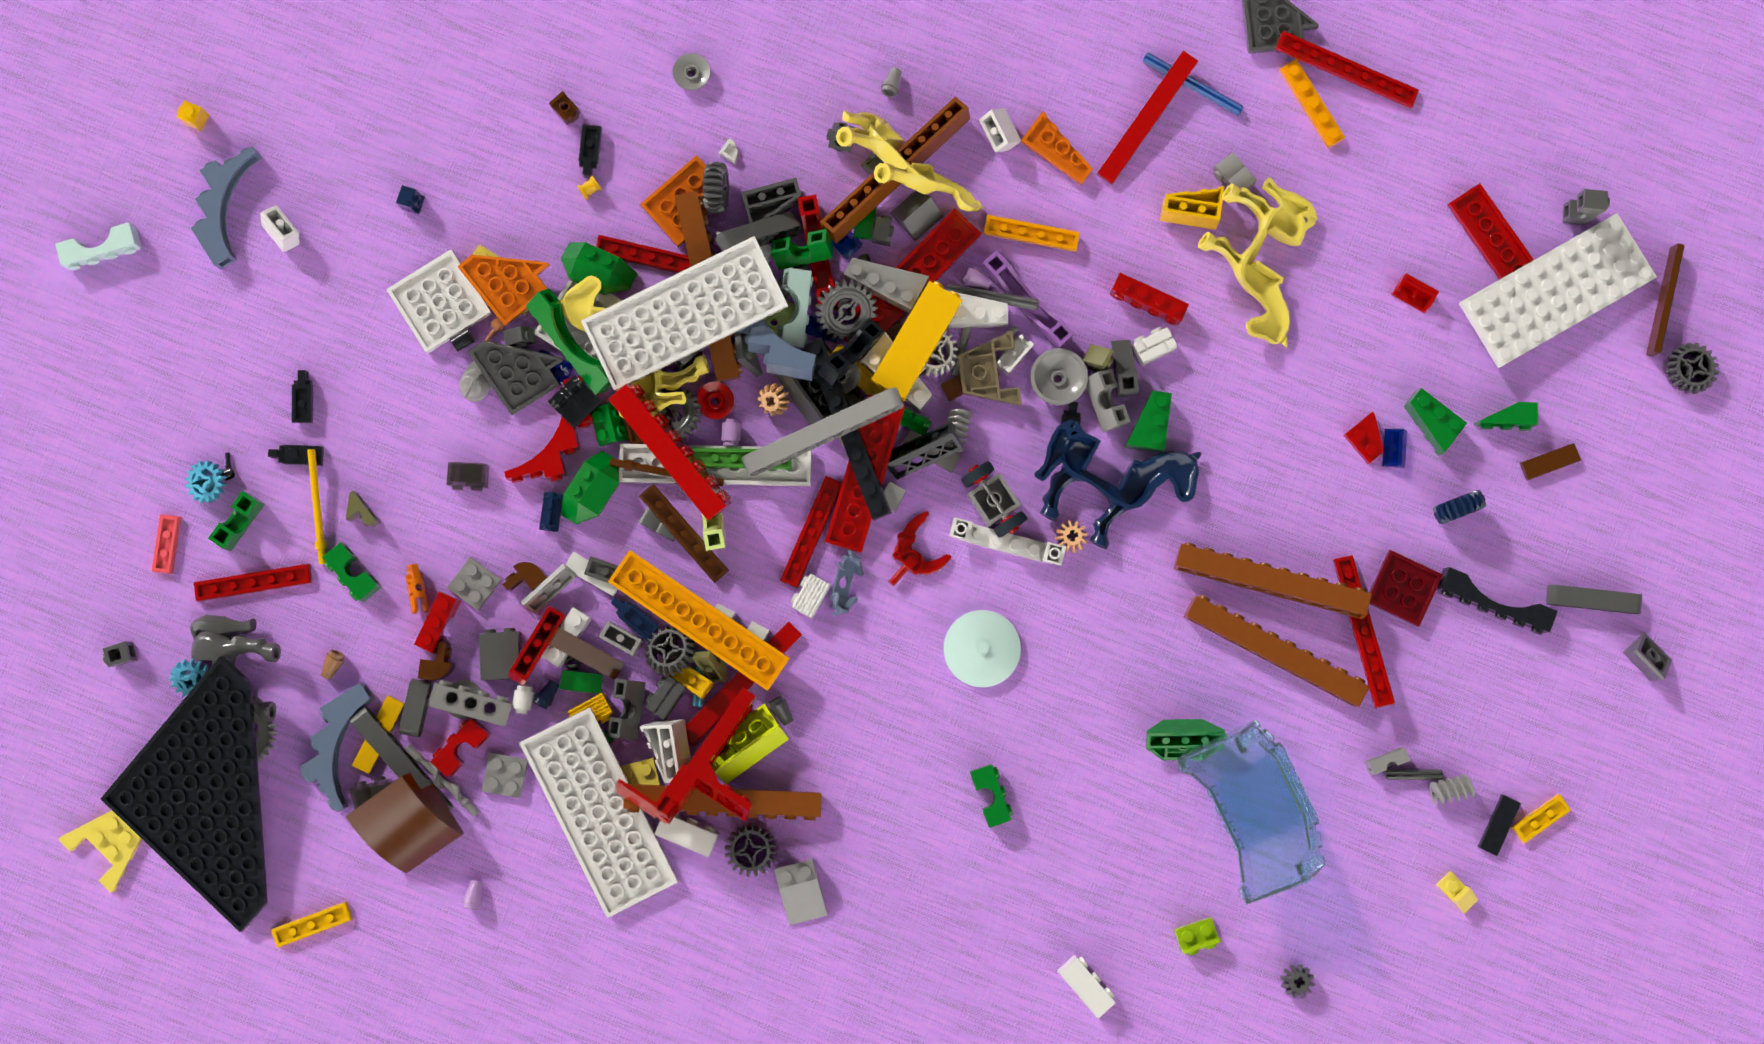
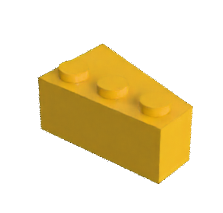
[1160,186,1224,230]

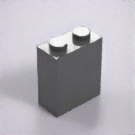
[479,628,522,681]

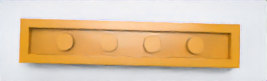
[1279,59,1345,149]
[983,215,1080,252]

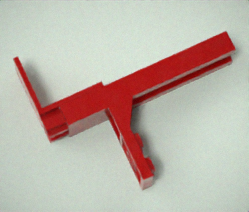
[616,688,756,824]

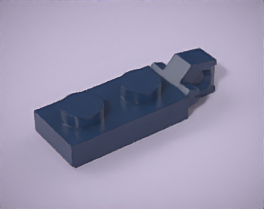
[611,597,660,641]

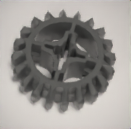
[702,162,730,214]
[1665,343,1719,394]
[644,625,697,677]
[725,823,777,877]

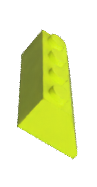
[712,703,789,784]

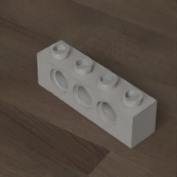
[428,680,512,726]

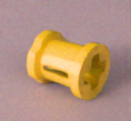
[577,176,602,200]

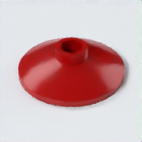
[696,381,734,420]

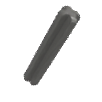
[1384,769,1443,780]

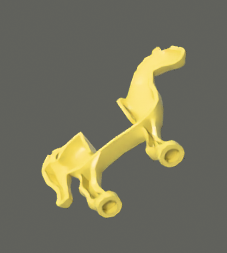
[836,110,983,212]
[1198,178,1317,348]
[559,276,709,417]

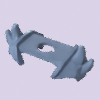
[830,550,864,616]

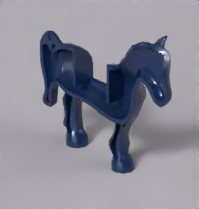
[1034,420,1202,550]

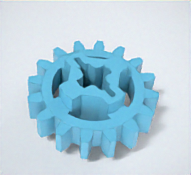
[185,461,227,503]
[169,658,209,697]

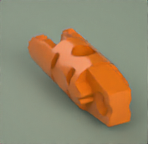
[405,564,429,614]

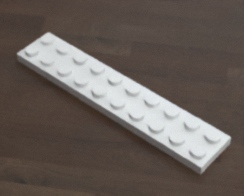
[619,444,811,487]

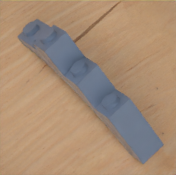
[191,146,262,270]
[737,319,816,381]
[300,683,375,812]

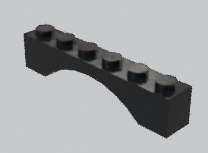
[1436,567,1558,635]

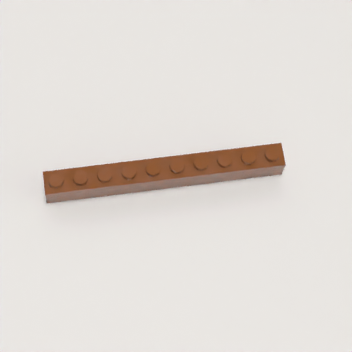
[820,97,970,244]
[675,191,743,383]
[1174,543,1372,619]
[1183,595,1369,707]
[623,784,822,820]

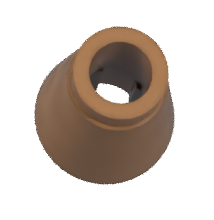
[321,649,345,680]

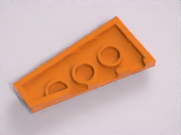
[1021,111,1093,185]

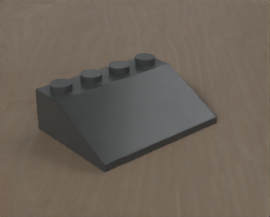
[774,344,865,425]

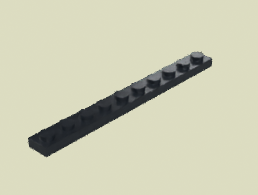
[805,337,892,521]

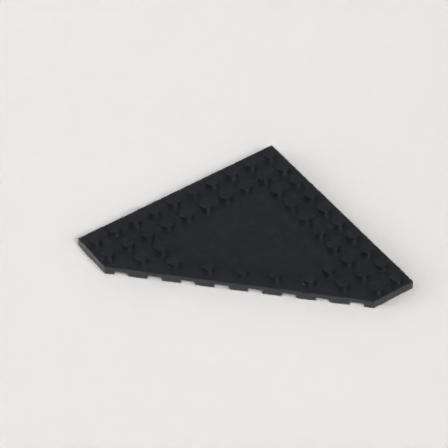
[100,656,268,932]

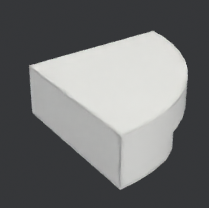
[719,138,738,165]

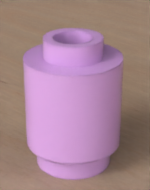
[721,419,741,446]

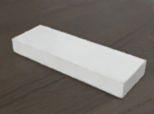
[566,552,619,596]

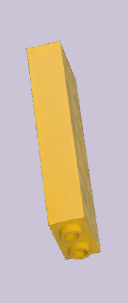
[871,281,963,402]

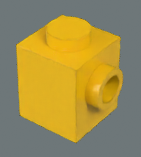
[177,100,209,131]

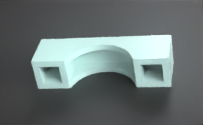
[55,222,142,270]
[777,268,813,348]

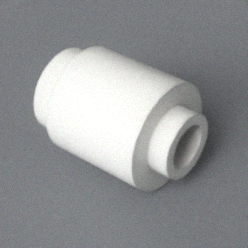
[512,685,534,714]

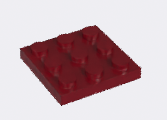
[1369,550,1443,627]

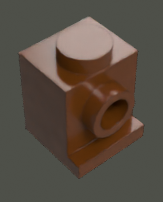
[549,91,581,125]

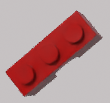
[414,592,461,653]
[430,718,491,778]

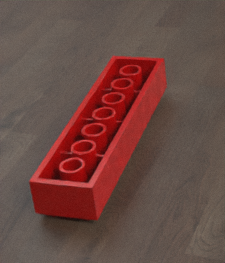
[608,384,732,520]

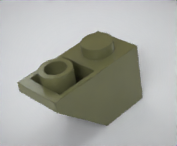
[1083,344,1115,372]

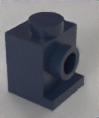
[396,185,425,214]

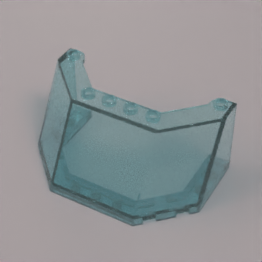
[1177,720,1326,904]

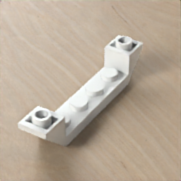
[949,517,1066,566]

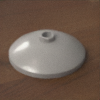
[1030,348,1088,405]

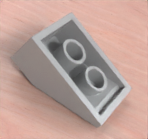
[774,858,827,925]

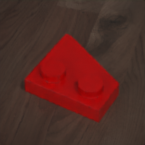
[1343,412,1384,464]

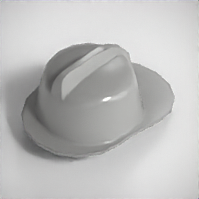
[459,361,492,402]

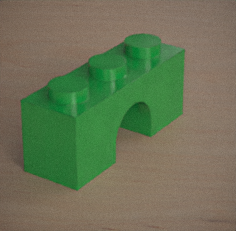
[771,229,833,270]
[208,491,265,551]
[323,542,382,602]
[969,764,1013,828]

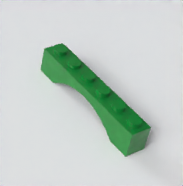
[526,288,612,395]

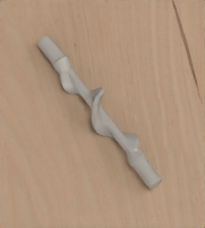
[405,745,480,817]

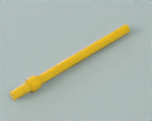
[307,449,327,565]

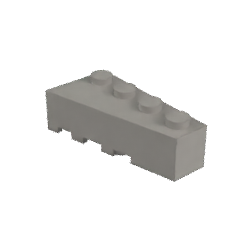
[844,258,929,314]

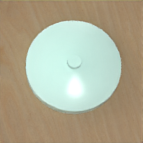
[943,610,1021,687]

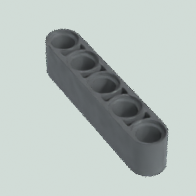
[715,211,803,251]
[1546,585,1642,614]

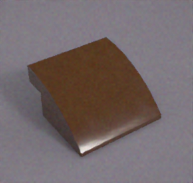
[346,773,464,873]

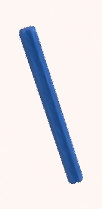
[1143,53,1243,115]

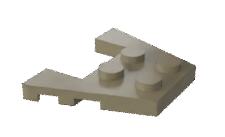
[958,331,1022,406]

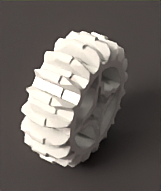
[922,330,958,377]

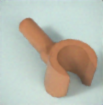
[485,318,504,341]

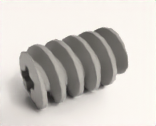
[944,409,973,452]
[1429,774,1475,806]

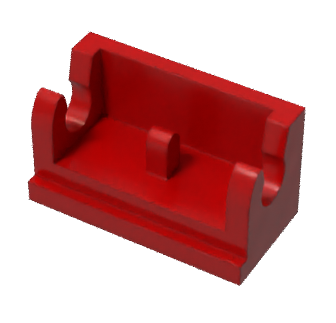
[1391,273,1439,313]

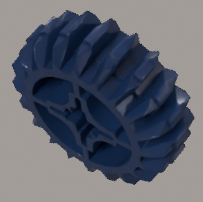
[1433,490,1487,524]

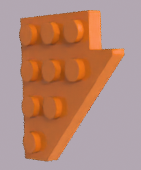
[640,155,707,247]
[457,255,550,326]

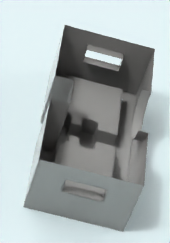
[1364,747,1410,775]

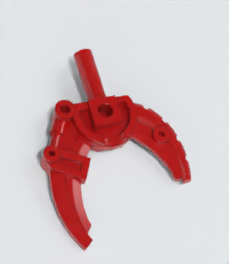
[888,511,952,587]

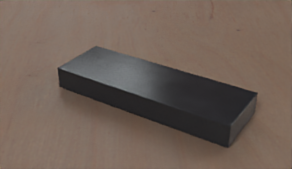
[1478,794,1521,856]

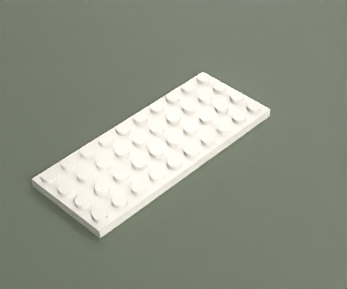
[1459,213,1657,368]
[581,236,789,391]
[519,707,678,918]

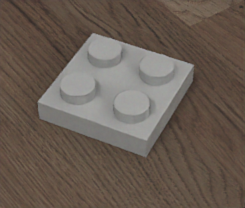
[447,557,502,611]
[481,752,528,798]

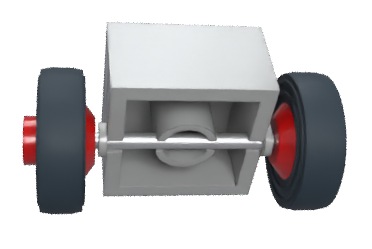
[961,461,1027,538]

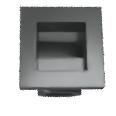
[872,215,894,247]
[503,326,535,349]
[102,641,138,667]

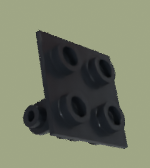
[548,375,602,429]

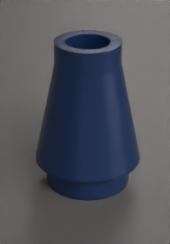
[533,680,560,709]

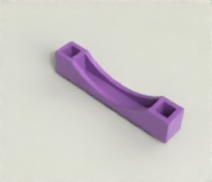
[981,250,1075,348]

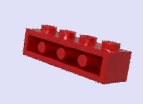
[1110,272,1189,326]

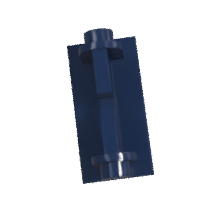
[539,492,564,532]

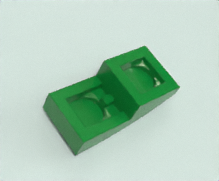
[853,208,876,241]
[559,670,603,694]

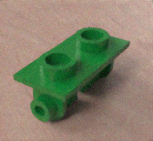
[900,407,932,435]

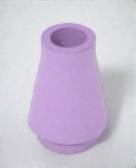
[962,267,992,290]
[462,880,482,910]

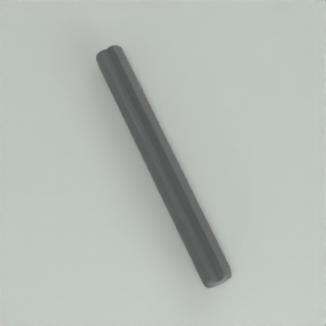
[947,284,1039,310]

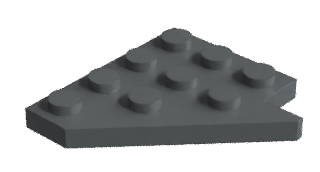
[1242,0,1319,54]
[468,340,563,415]

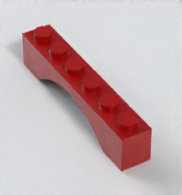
[798,194,838,311]

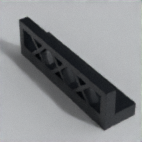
[887,421,963,480]

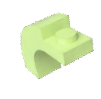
[702,512,726,551]

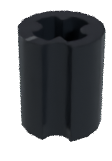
[449,328,475,352]

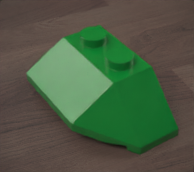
[561,242,638,295]
[561,451,620,525]
[1146,719,1225,761]

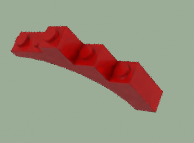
[504,376,593,483]

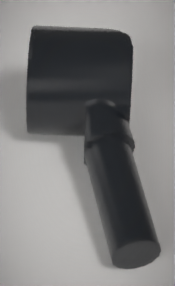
[221,453,235,481]

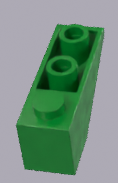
[1474,402,1538,431]

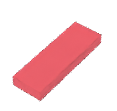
[152,514,182,574]

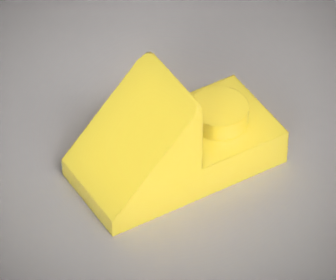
[1436,871,1478,914]

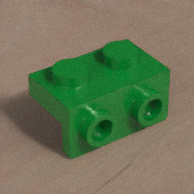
[591,404,628,447]

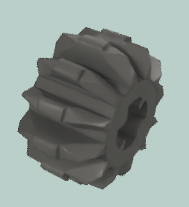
[1280,964,1315,998]

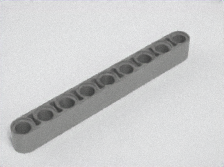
[742,387,904,477]

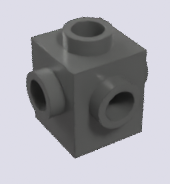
[826,122,856,152]

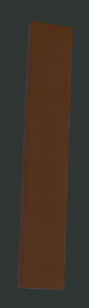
[1646,243,1685,357]
[638,484,729,583]

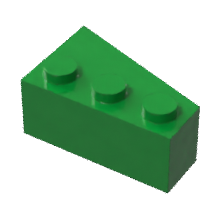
[1404,388,1467,456]
[1124,391,1172,453]

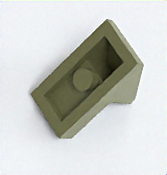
[346,491,381,527]
[692,651,727,682]

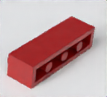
[507,606,566,686]

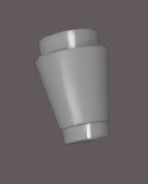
[881,67,902,97]

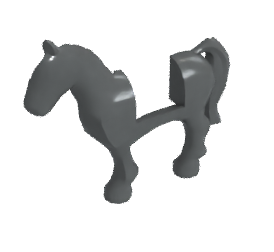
[190,615,281,722]

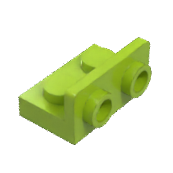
[1174,917,1221,956]

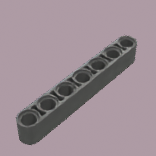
[350,706,453,810]

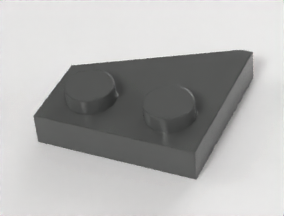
[734,332,763,377]

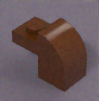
[502,562,548,592]
[418,642,455,680]

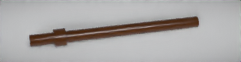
[609,458,724,487]

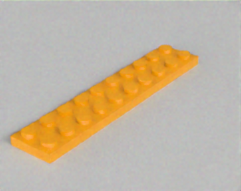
[608,550,790,691]

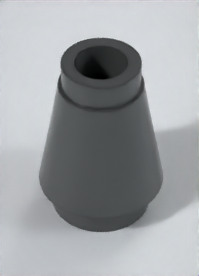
[768,696,793,726]

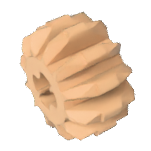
[757,383,790,416]
[1055,520,1088,553]

